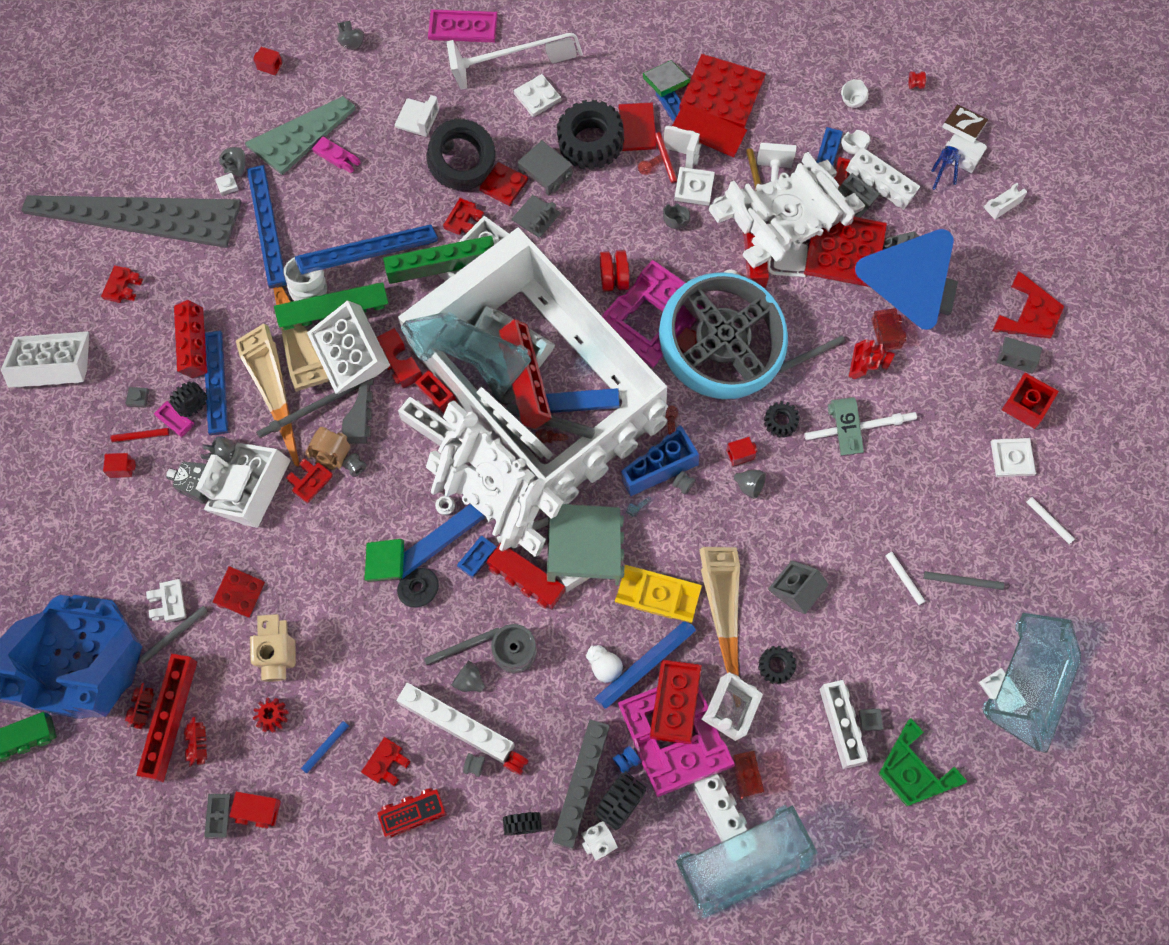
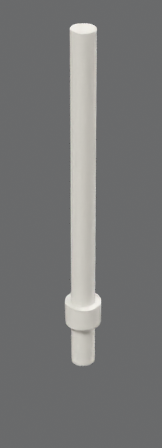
[804,412,917,440]

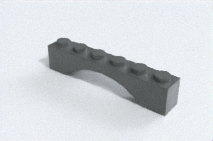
[342,378,374,444]
[552,719,609,850]

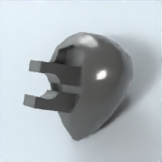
[337,21,364,50]
[219,147,246,177]
[200,436,236,463]

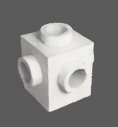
[581,821,618,860]

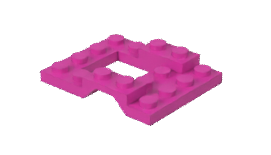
[602,260,704,368]
[618,687,735,797]

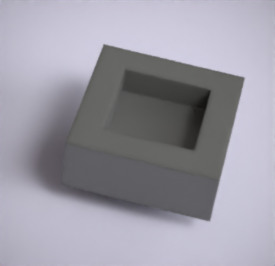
[126,387,149,408]
[859,709,883,731]

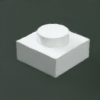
[215,173,238,196]

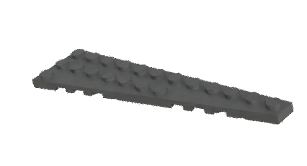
[21,195,242,248]

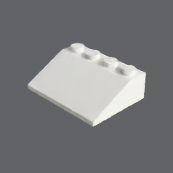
[307,301,390,394]
[1,332,89,388]
[204,443,291,528]

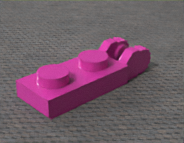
[312,137,361,173]

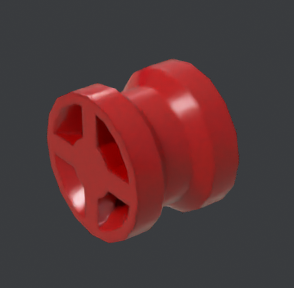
[908,71,926,89]
[503,751,529,776]

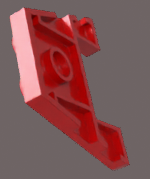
[992,271,1064,339]

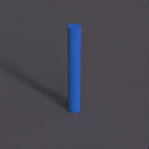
[301,721,349,774]

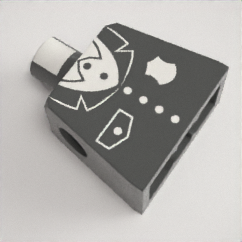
[166,462,207,504]

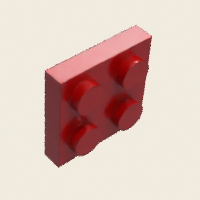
[480,162,528,206]

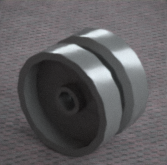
[491,624,537,674]

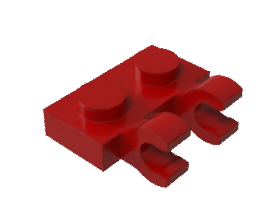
[443,198,484,235]
[101,265,143,303]
[849,339,883,379]
[286,458,333,504]
[361,737,411,787]

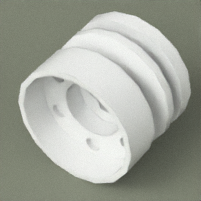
[284,258,327,301]

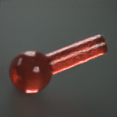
[638,154,663,175]
[665,405,679,435]

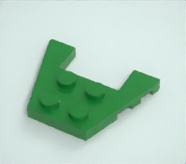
[878,718,967,807]

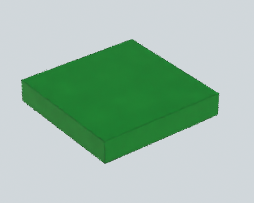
[364,539,405,582]

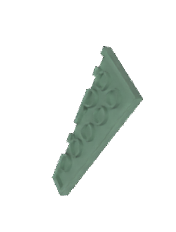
[245,96,356,175]

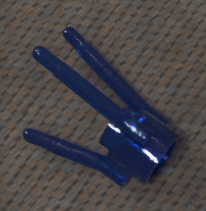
[931,146,961,190]

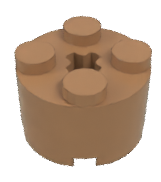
[305,427,350,470]

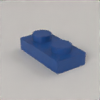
[457,535,497,579]

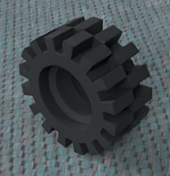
[169,381,207,417]
[764,401,800,438]
[758,646,796,685]
[503,812,542,836]

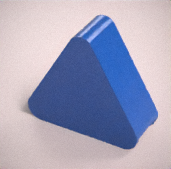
[855,229,954,330]

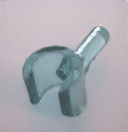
[626,497,651,517]

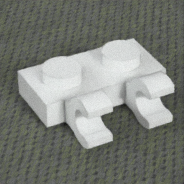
[146,579,187,623]

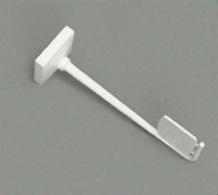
[447,33,583,90]
[757,143,808,277]

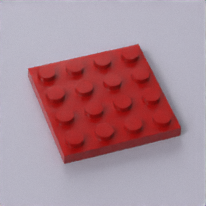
[679,54,766,128]
[804,217,887,287]

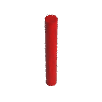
[654,132,677,183]
[110,428,169,443]

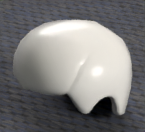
[841,79,869,108]
[841,130,870,155]

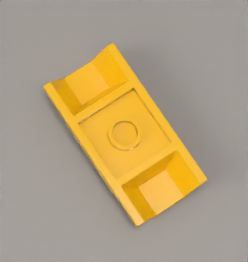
[615,565,702,623]

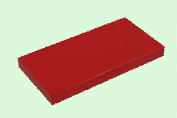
[671,102,747,158]
[650,660,702,744]

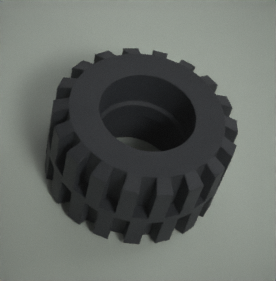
[595,772,647,831]

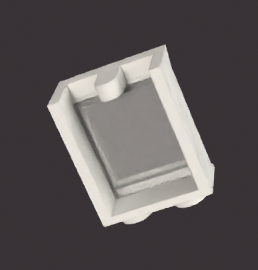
[702,672,763,741]

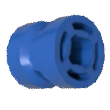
[613,746,641,773]

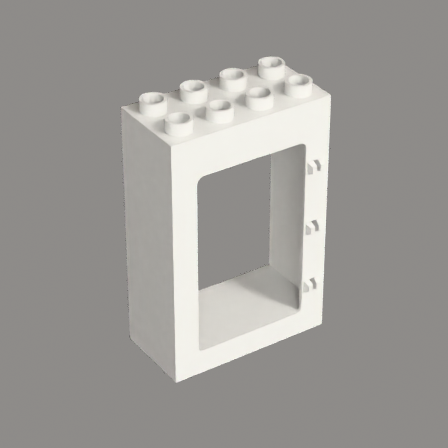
[398,227,668,504]

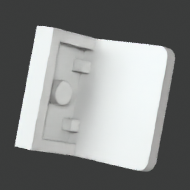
[664,126,701,169]
[940,134,987,173]
[196,455,252,502]

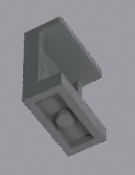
[517,140,573,196]

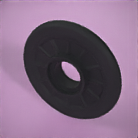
[397,568,439,608]

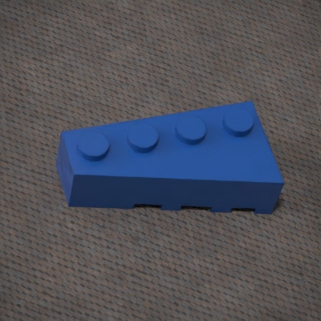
[621,425,699,497]

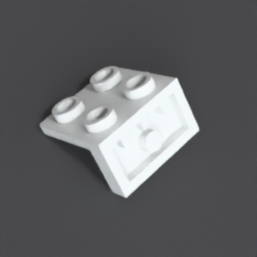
[395,95,439,137]

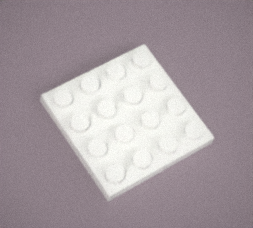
[476,387,554,460]

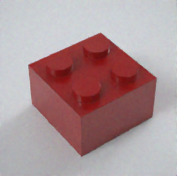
[1001,372,1059,429]

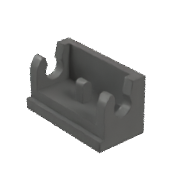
[996,336,1042,374]
[204,794,230,839]

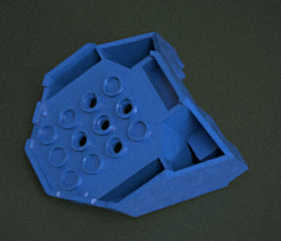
[0,595,143,719]

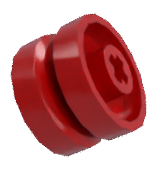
[600,250,630,292]

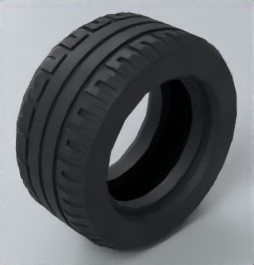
[426,118,496,191]

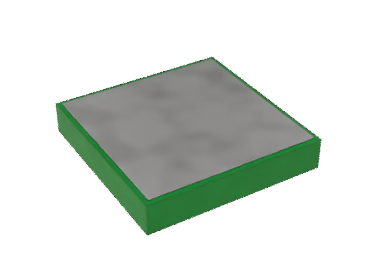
[643,60,690,97]

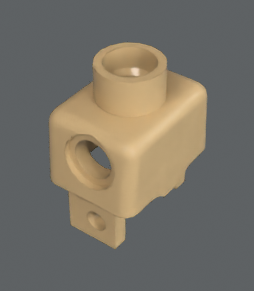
[250,614,296,682]

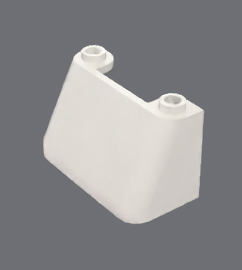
[464,306,555,370]

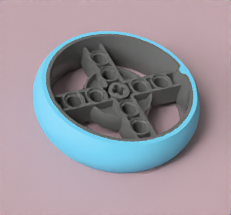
[659,272,788,399]

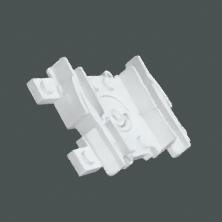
[709,152,865,269]
[426,401,563,557]

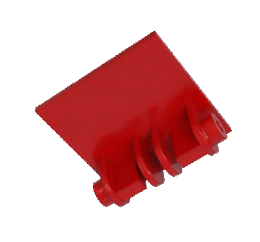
[212,566,265,618]
[125,683,154,730]
[184,717,207,767]

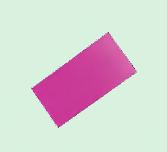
[428,9,497,43]

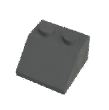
[768,560,829,614]

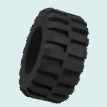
[557,100,624,170]

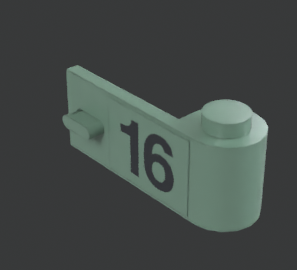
[828,397,864,455]

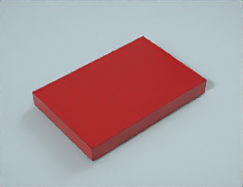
[618,102,656,151]

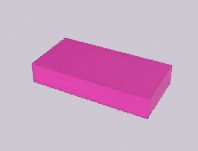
[154,401,195,438]

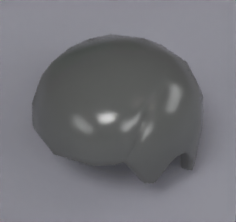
[663,203,690,229]

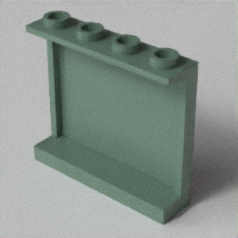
[547,504,624,586]

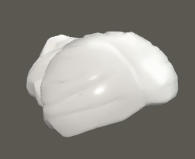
[586,645,623,683]

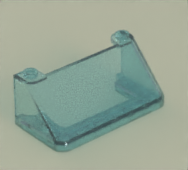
[401,312,531,394]
[983,613,1081,753]
[676,805,818,920]

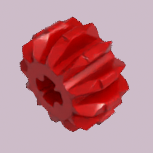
[253,698,289,733]

